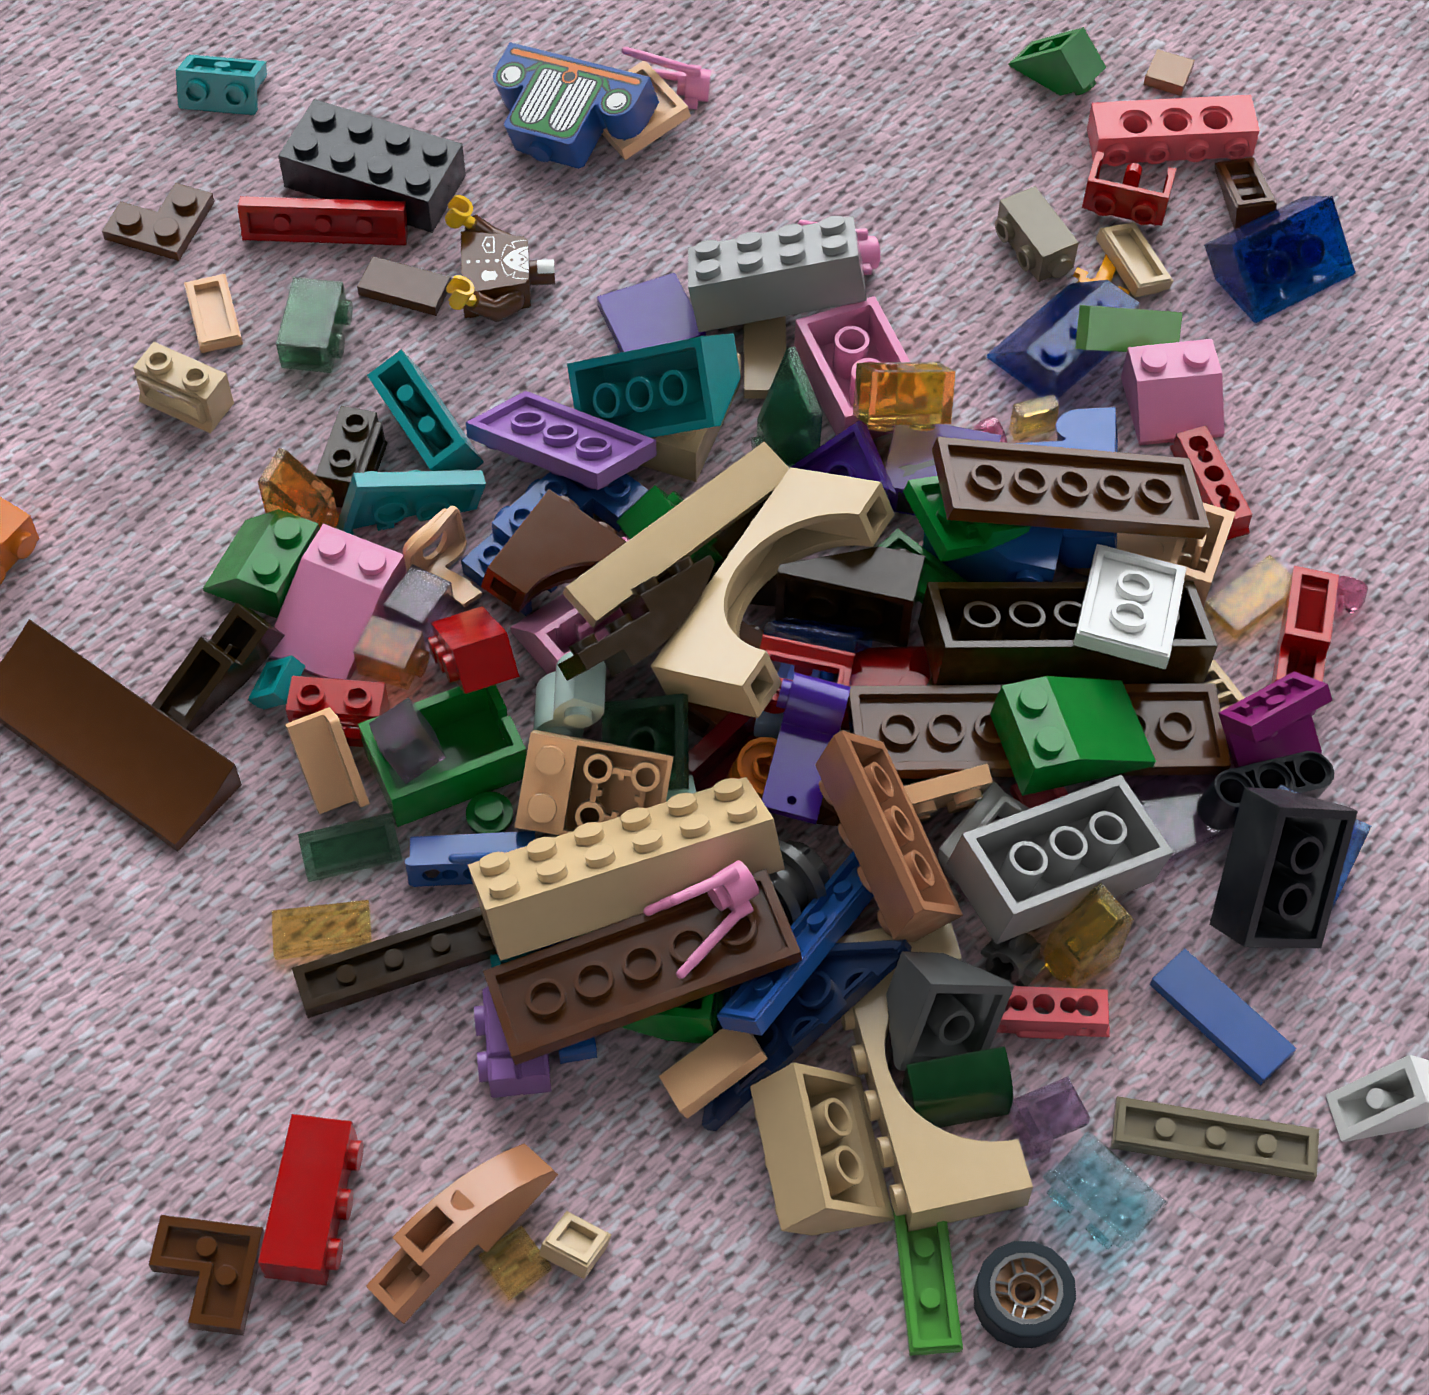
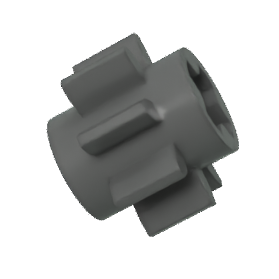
[980,933,1046,986]

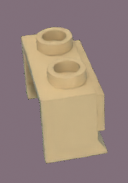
[133,342,234,433]

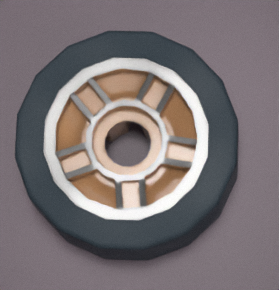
[973,1241,1076,1348]

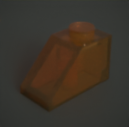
[258,448,339,528]

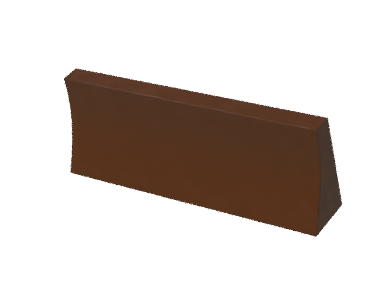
[0,619,242,852]

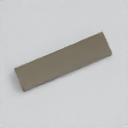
[1110,1096,1319,1182]

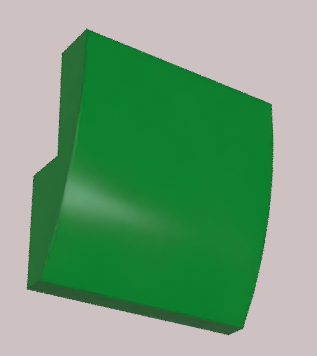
[903,476,1031,562]

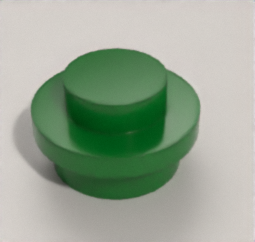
[466,792,514,834]

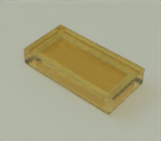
[1204,555,1291,639]
[272,900,372,960]

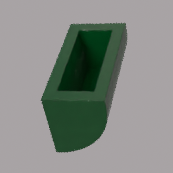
[902,1046,1014,1128]

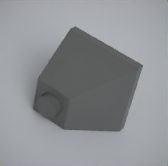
[886,951,1014,1070]

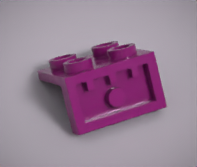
[1218,672,1333,768]

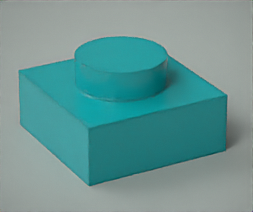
[248,655,305,710]

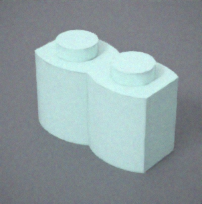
[534,652,606,738]

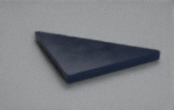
[701,939,912,1131]

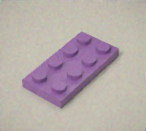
[466,391,657,490]

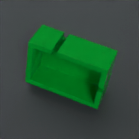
[358,684,527,827]

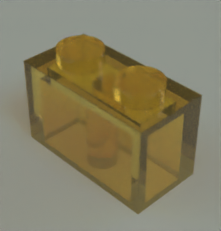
[853,362,956,431]

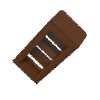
[1214,157,1277,231]

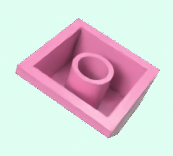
[1121,339,1224,446]

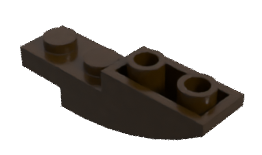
[557,555,715,681]

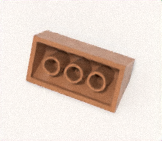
[815,730,963,942]

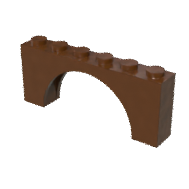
[481,489,767,738]

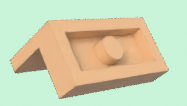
[285,707,370,814]

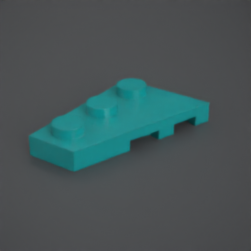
[336,469,486,535]

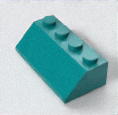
[567,333,741,438]

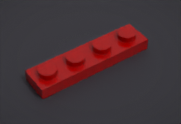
[237,196,408,246]

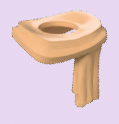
[403,505,482,608]

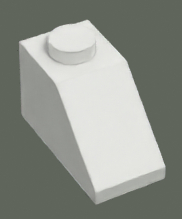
[1326,1055,1429,1142]

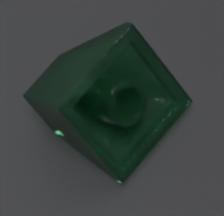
[751,346,823,468]
[602,693,689,791]

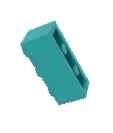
[367,349,485,471]

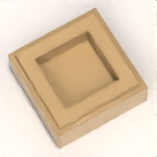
[539,1211,612,1279]

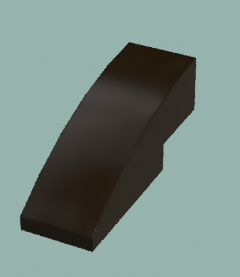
[152,603,285,733]

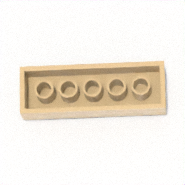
[468,777,785,961]

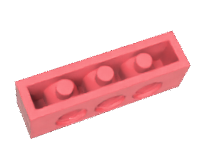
[1087,95,1260,166]

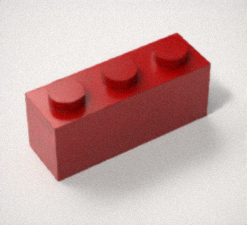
[427,606,520,694]
[258,1114,364,1286]

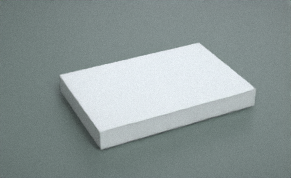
[1073,544,1186,669]

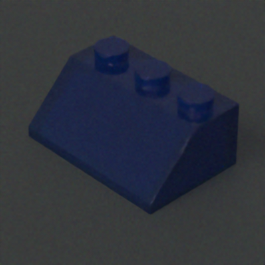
[1204,196,1356,323]
[987,280,1140,405]

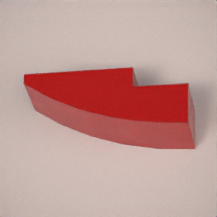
[1271,565,1339,684]

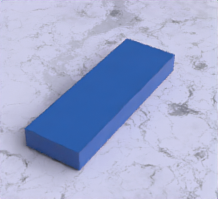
[1150,948,1297,1086]

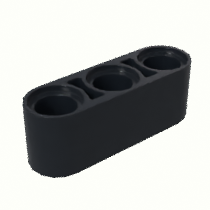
[1196,751,1334,830]

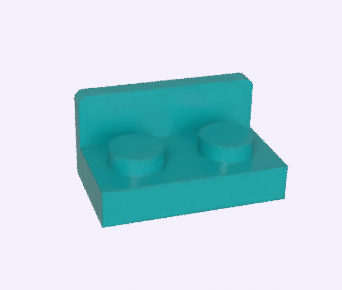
[176,54,267,115]

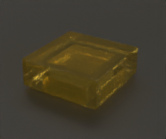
[1009,395,1060,441]
[478,1225,552,1301]

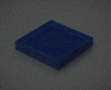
[764,617,874,653]

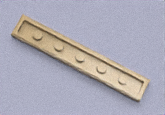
[563,441,789,628]

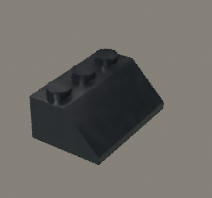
[1209,787,1358,949]

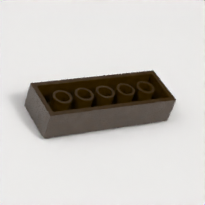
[918,581,1218,685]

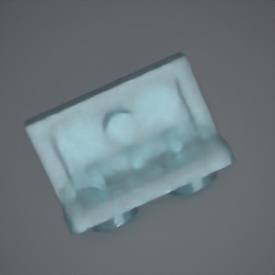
[1042,1131,1168,1249]

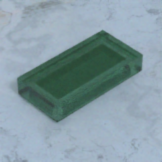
[298,812,402,882]

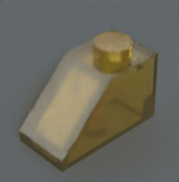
[1043,883,1134,988]

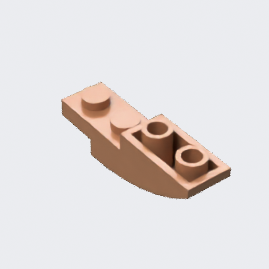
[366,1143,558,1324]

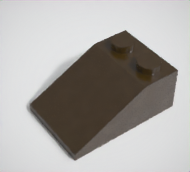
[775,546,925,647]

